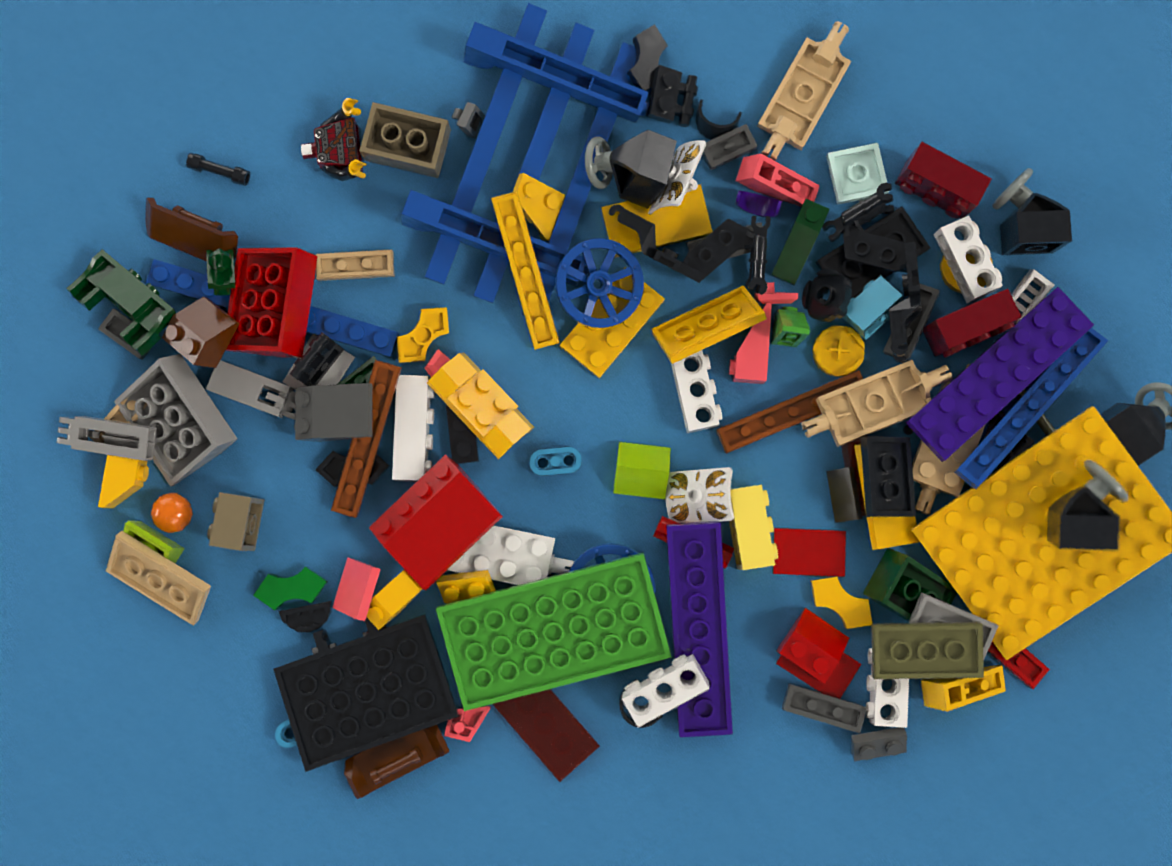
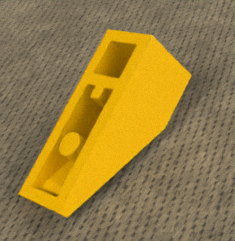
[921,665,1006,711]

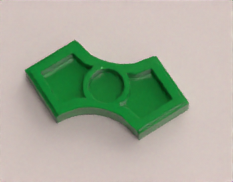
[253,567,328,610]

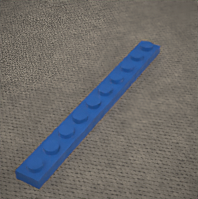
[146,259,399,358]

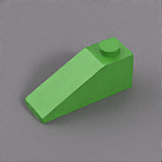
[771,306,810,347]

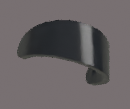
[696,99,742,140]
[619,679,663,728]

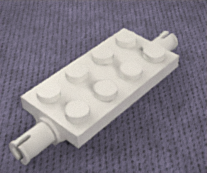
[448,526,574,585]

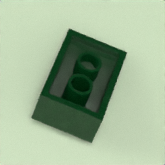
[862,548,957,621]

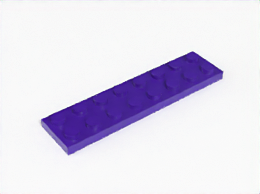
[906,287,1094,462]
[666,521,733,738]

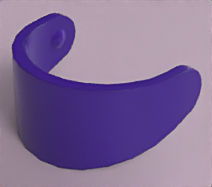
[736,190,782,218]

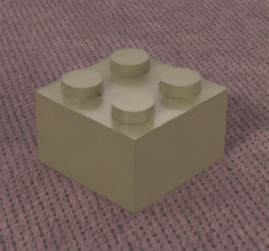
[207,492,265,551]

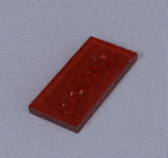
[493,689,600,782]

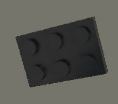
[860,436,916,517]

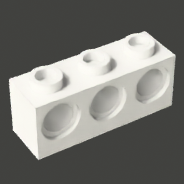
[934,216,1003,303]
[670,350,722,433]
[866,648,909,728]
[622,654,709,727]

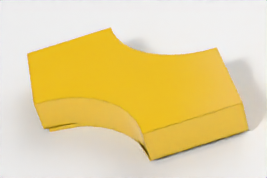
[397,307,449,363]
[810,576,873,629]

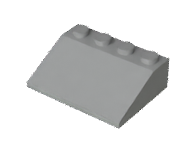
[114,354,238,487]

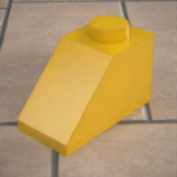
[98,455,149,509]
[366,569,422,630]

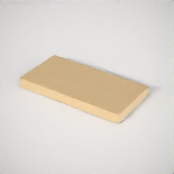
[106,531,211,626]

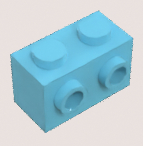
[844,276,904,340]

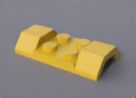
[427,352,535,460]

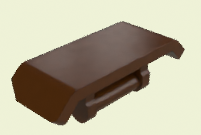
[145,198,238,262]
[344,725,449,799]

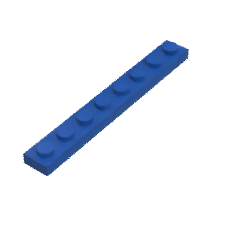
[955,328,1108,489]

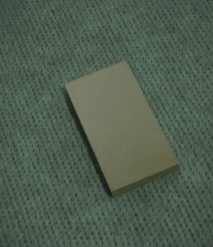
[871,622,984,679]

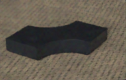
[627,24,668,91]
[316,451,390,487]

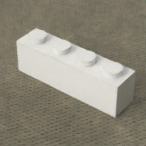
[392,375,435,482]

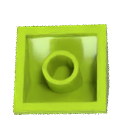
[613,442,671,500]
[123,520,185,563]

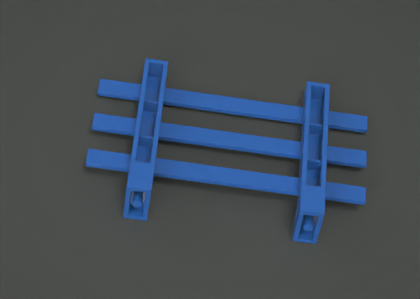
[401,3,650,316]

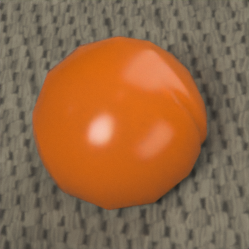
[151,492,193,533]

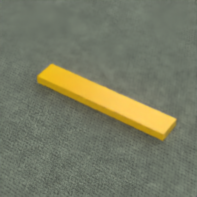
[491,191,559,350]

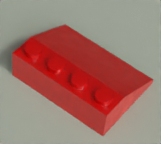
[225,247,318,358]
[369,454,503,591]

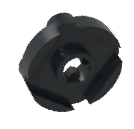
[802,269,852,322]

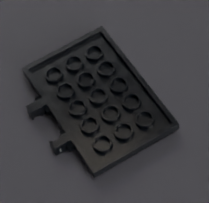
[273,614,460,772]

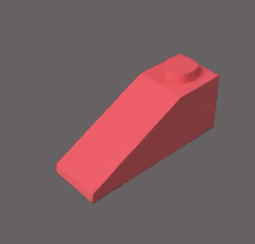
[736,153,820,207]
[728,303,772,384]

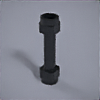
[186,153,250,186]

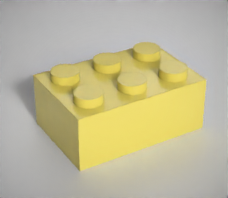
[729,485,778,570]

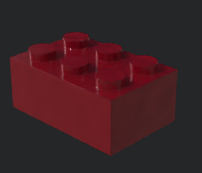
[894,142,992,219]
[923,288,1022,358]

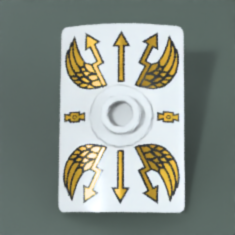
[648,140,706,215]
[666,467,734,523]

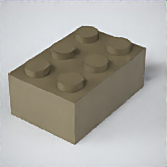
[359,102,451,178]

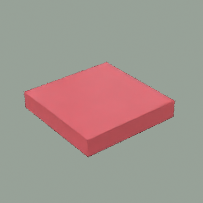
[332,557,380,621]

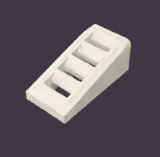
[1011,269,1055,323]

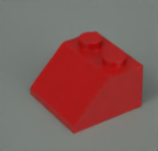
[776,608,849,684]

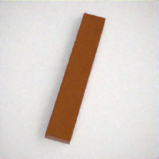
[331,360,402,518]
[716,370,863,454]

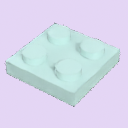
[826,143,889,205]

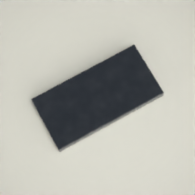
[815,206,931,298]

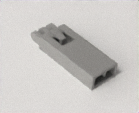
[206,360,296,420]
[56,416,157,461]

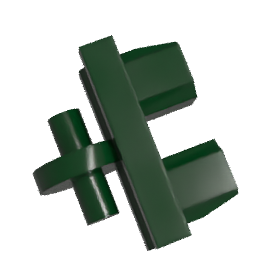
[206,249,235,296]

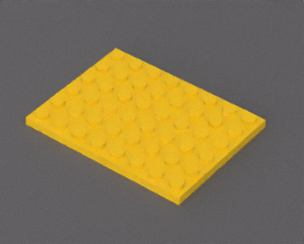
[911,406,1172,660]

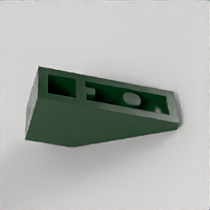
[771,199,830,285]

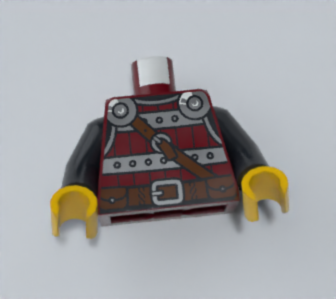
[301,98,367,181]

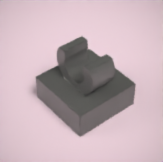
[452,102,485,139]

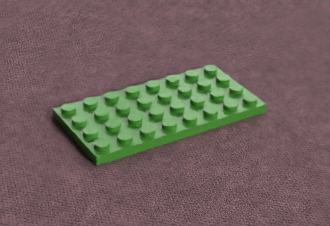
[436,552,671,711]

